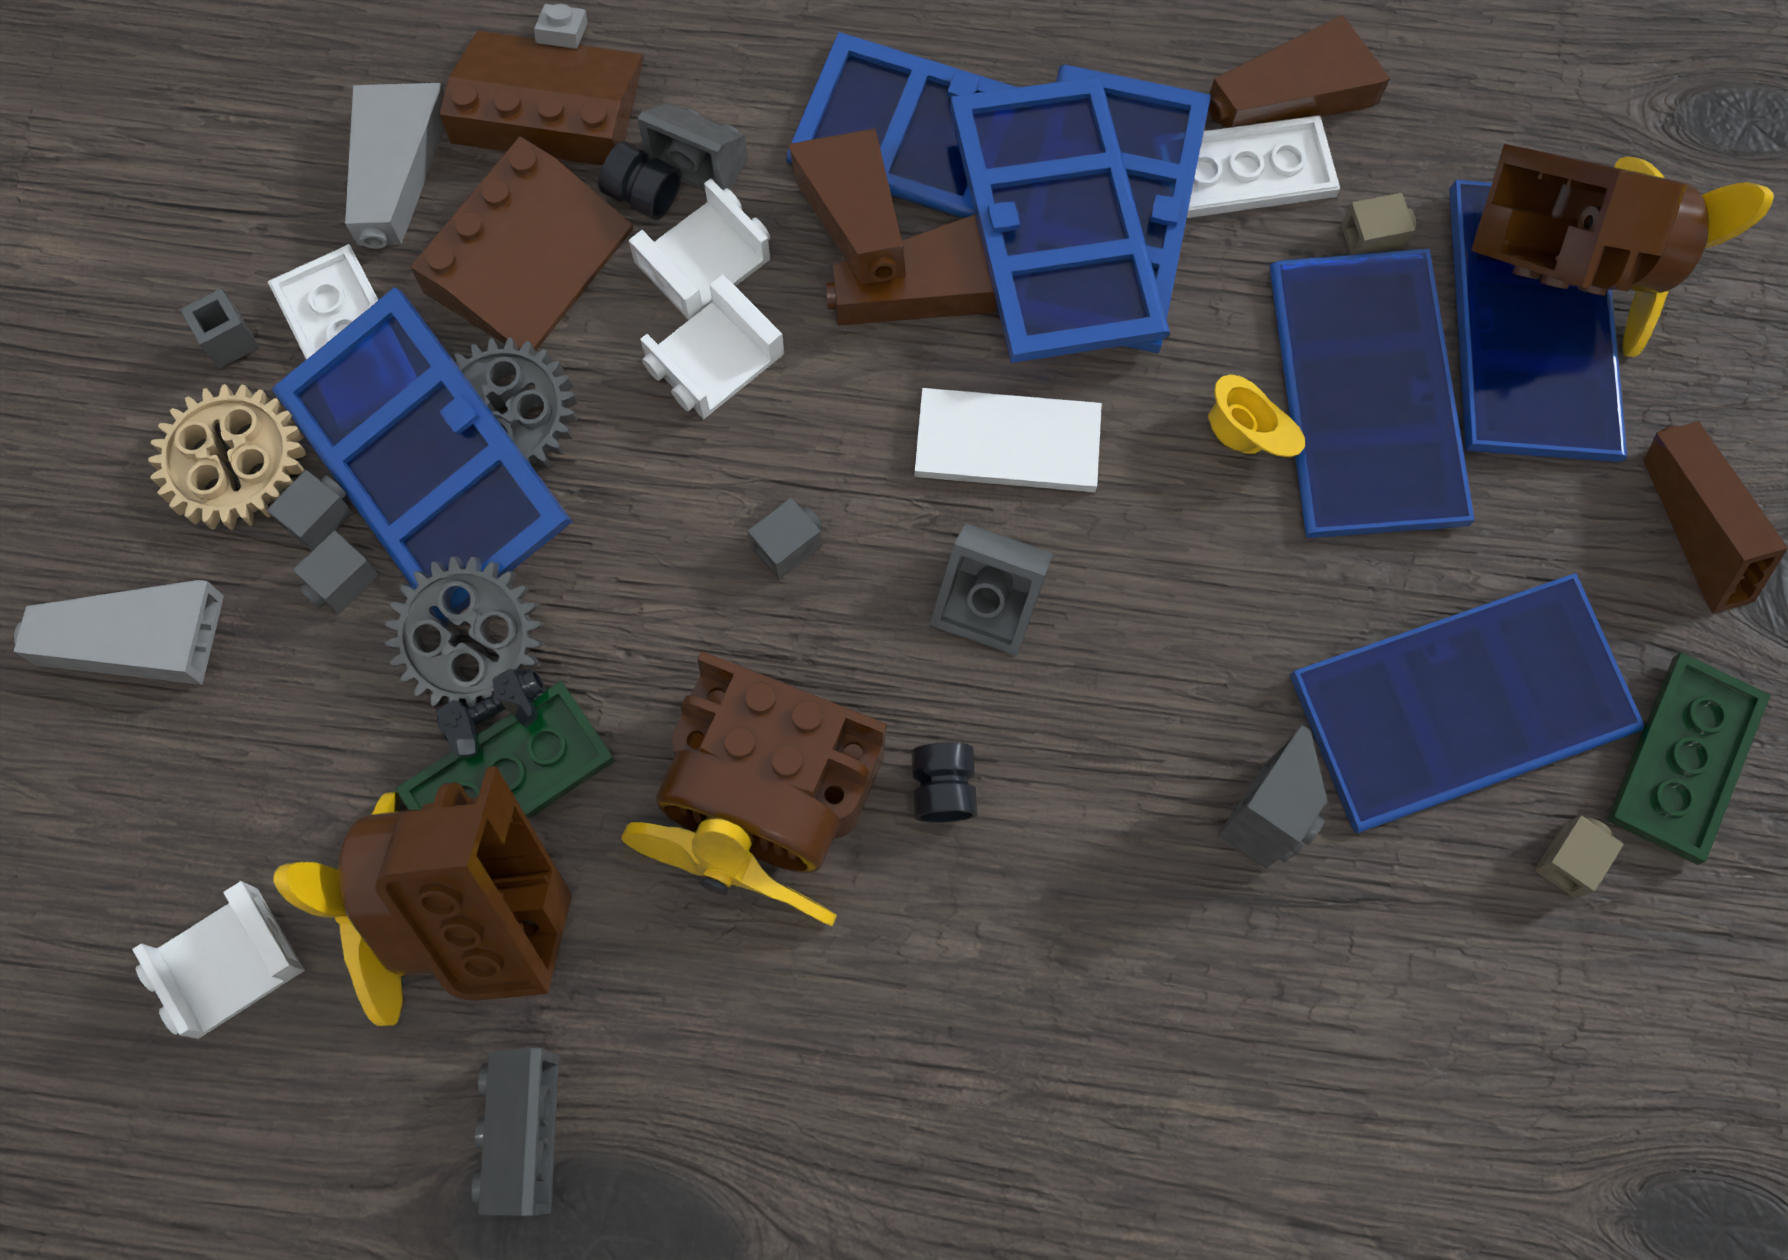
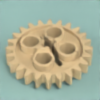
[148,384,306,530]

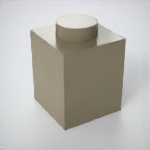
[1341,193,1416,255]
[1534,815,1624,899]

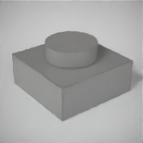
[534,4,587,49]

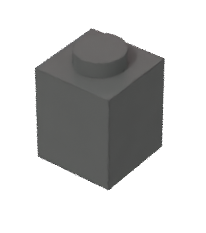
[180,288,260,369]
[267,470,353,551]
[747,497,823,580]
[293,530,380,615]

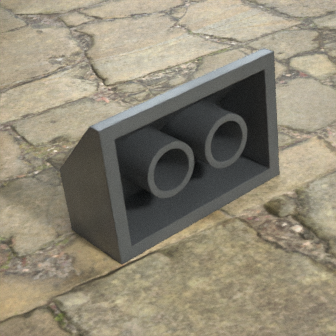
[1218,725,1328,869]
[472,1048,559,1216]

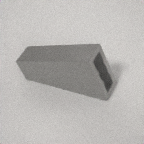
[345,83,445,249]
[14,580,224,685]

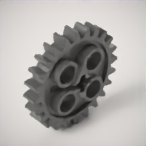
[427,337,578,484]
[385,557,544,707]

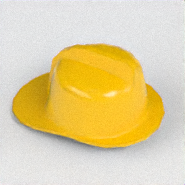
[1208,374,1305,457]

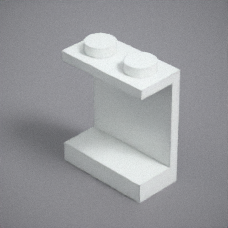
[629,179,770,320]
[640,274,784,420]
[132,881,305,1039]

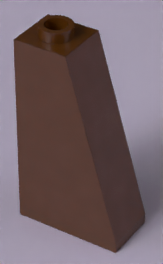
[1208,15,1390,128]
[789,128,906,285]
[825,215,997,326]
[1643,421,1788,613]

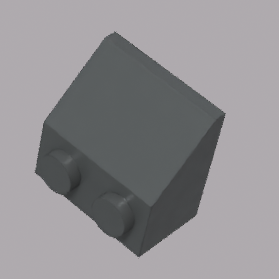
[637,103,748,192]
[929,523,1053,656]

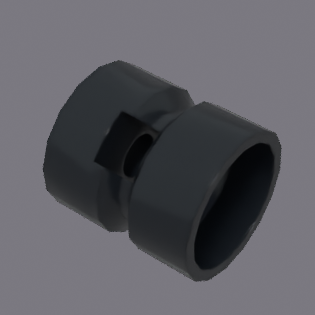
[598,141,681,221]
[911,742,978,823]

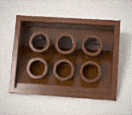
[439,31,644,165]
[411,136,634,352]

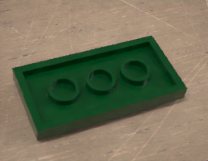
[1607,652,1770,865]
[395,681,615,819]

